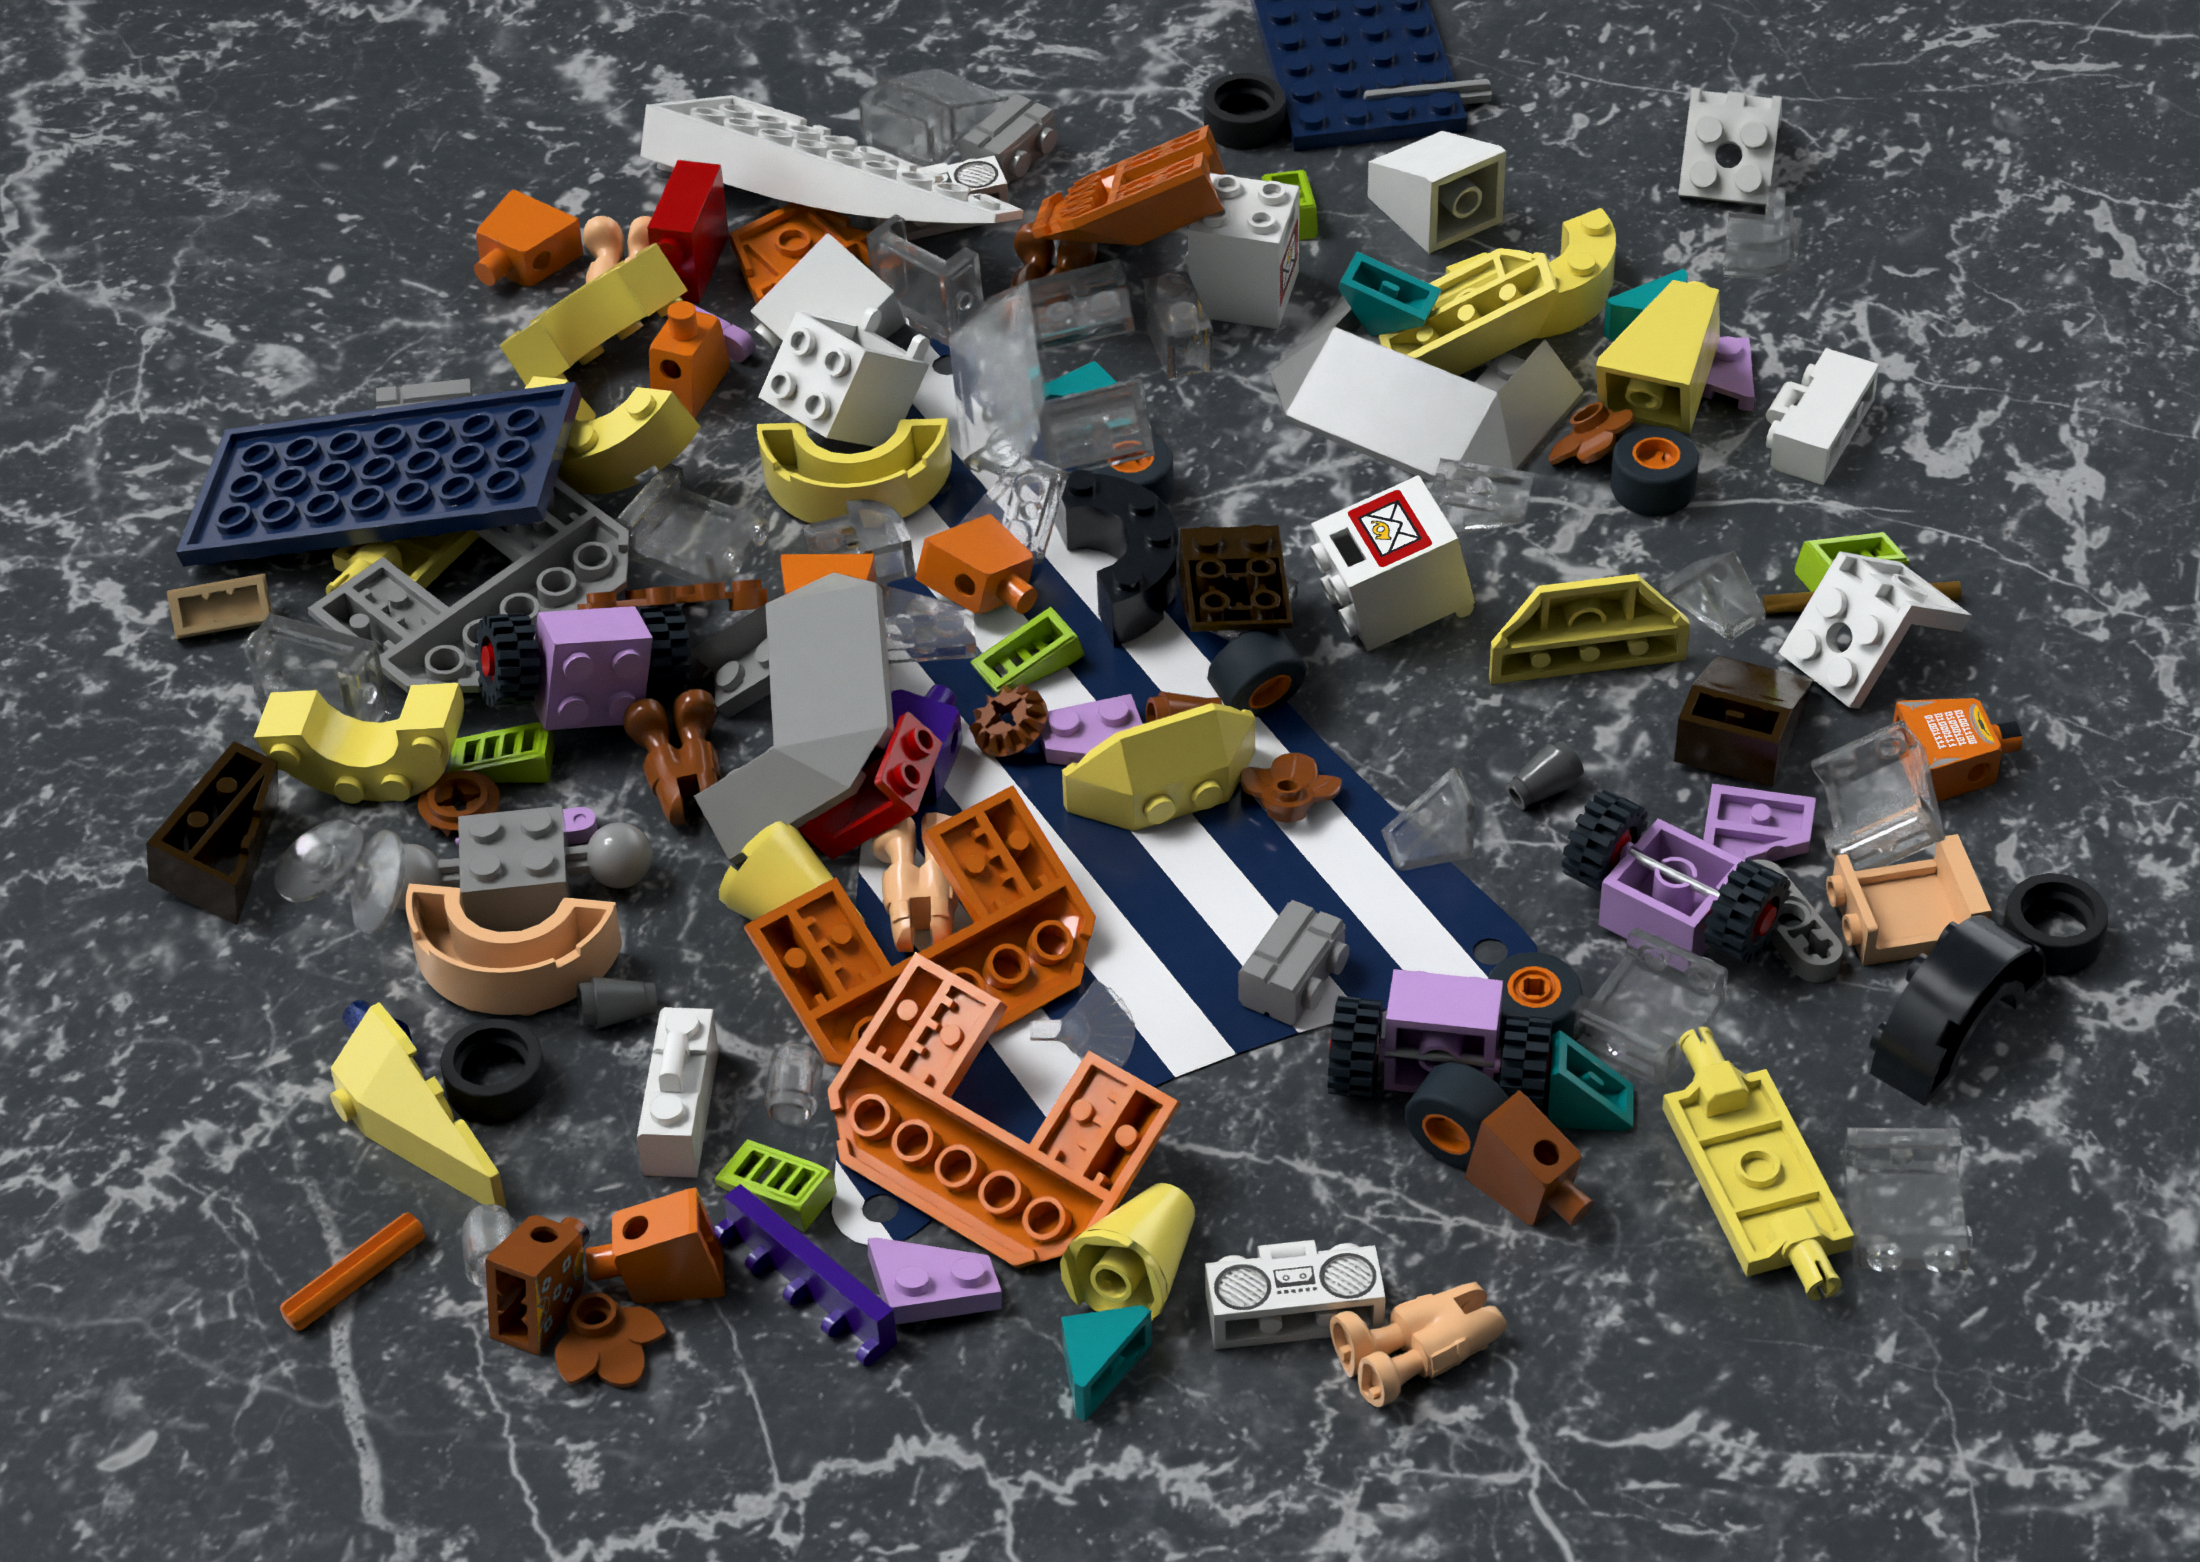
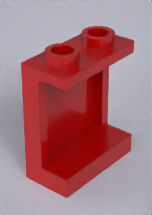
[797,712,943,860]

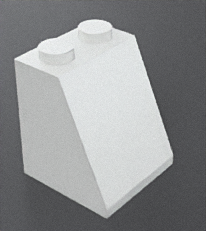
[1368,131,1506,254]
[750,233,905,350]

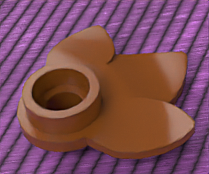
[1548,402,1635,465]
[1240,752,1342,823]
[555,1292,666,1388]

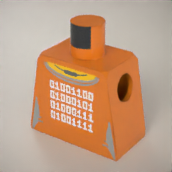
[1891,698,2022,806]

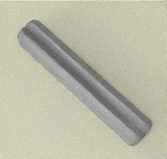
[1363,79,1492,104]

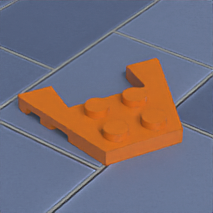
[730,203,917,304]

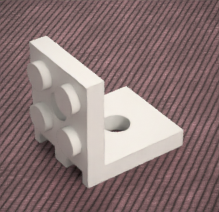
[1678,88,1782,206]
[1778,551,1972,709]

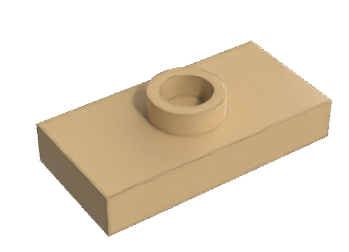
[167,573,274,639]

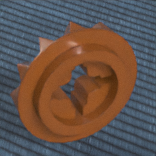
[969,683,1048,757]
[418,770,500,838]

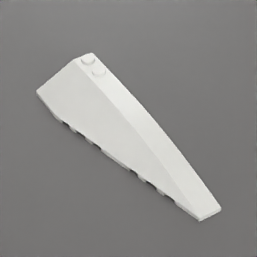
[640,95,1023,223]

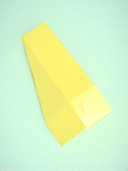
[330,1002,506,1212]

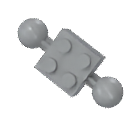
[376,806,653,932]

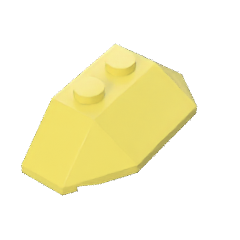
[1379,248,1559,376]
[1489,574,1690,685]
[1062,703,1255,831]

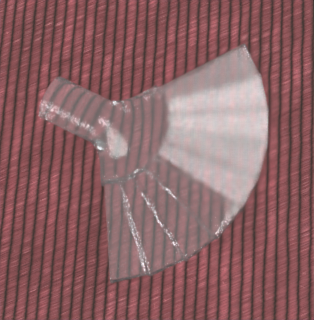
[1030,979,1135,1068]

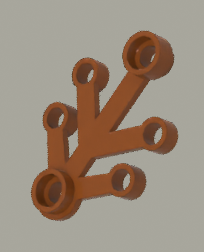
[577,579,768,611]

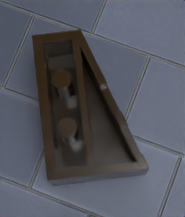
[146,741,279,925]

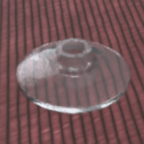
[274,819,367,902]
[345,830,405,934]

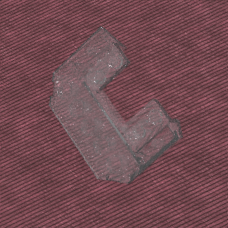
[948,259,1155,488]

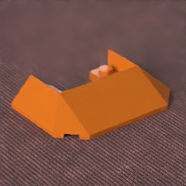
[1031,125,1226,246]
[744,785,1096,1068]
[827,952,1181,1269]

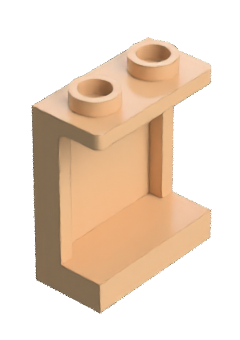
[1826,834,1992,966]

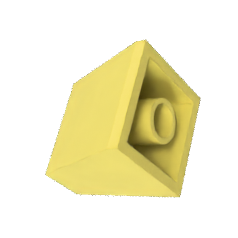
[1596,280,1720,434]

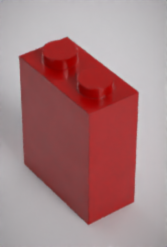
[647,160,729,304]

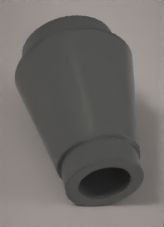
[1505,741,1584,810]
[576,976,657,1030]

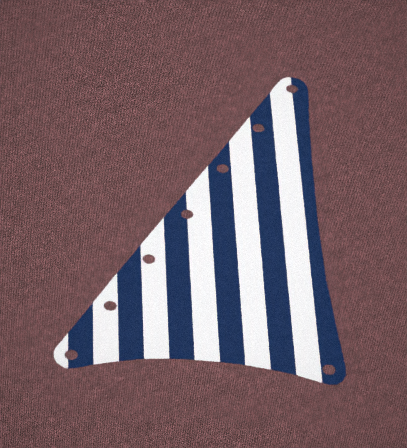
[832,337,1537,1245]

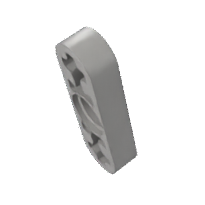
[1753,859,1843,983]

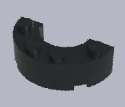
[1051,470,1180,646]
[1869,915,2047,1106]

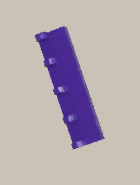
[714,1184,897,1367]

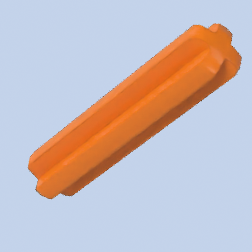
[280,1213,425,1331]

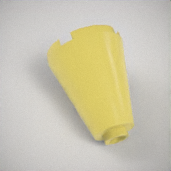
[719,821,865,923]
[1060,1183,1195,1321]

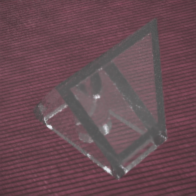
[1660,551,1766,642]
[1381,767,1475,871]

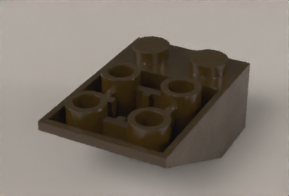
[1179,525,1293,632]
[1674,655,1814,787]

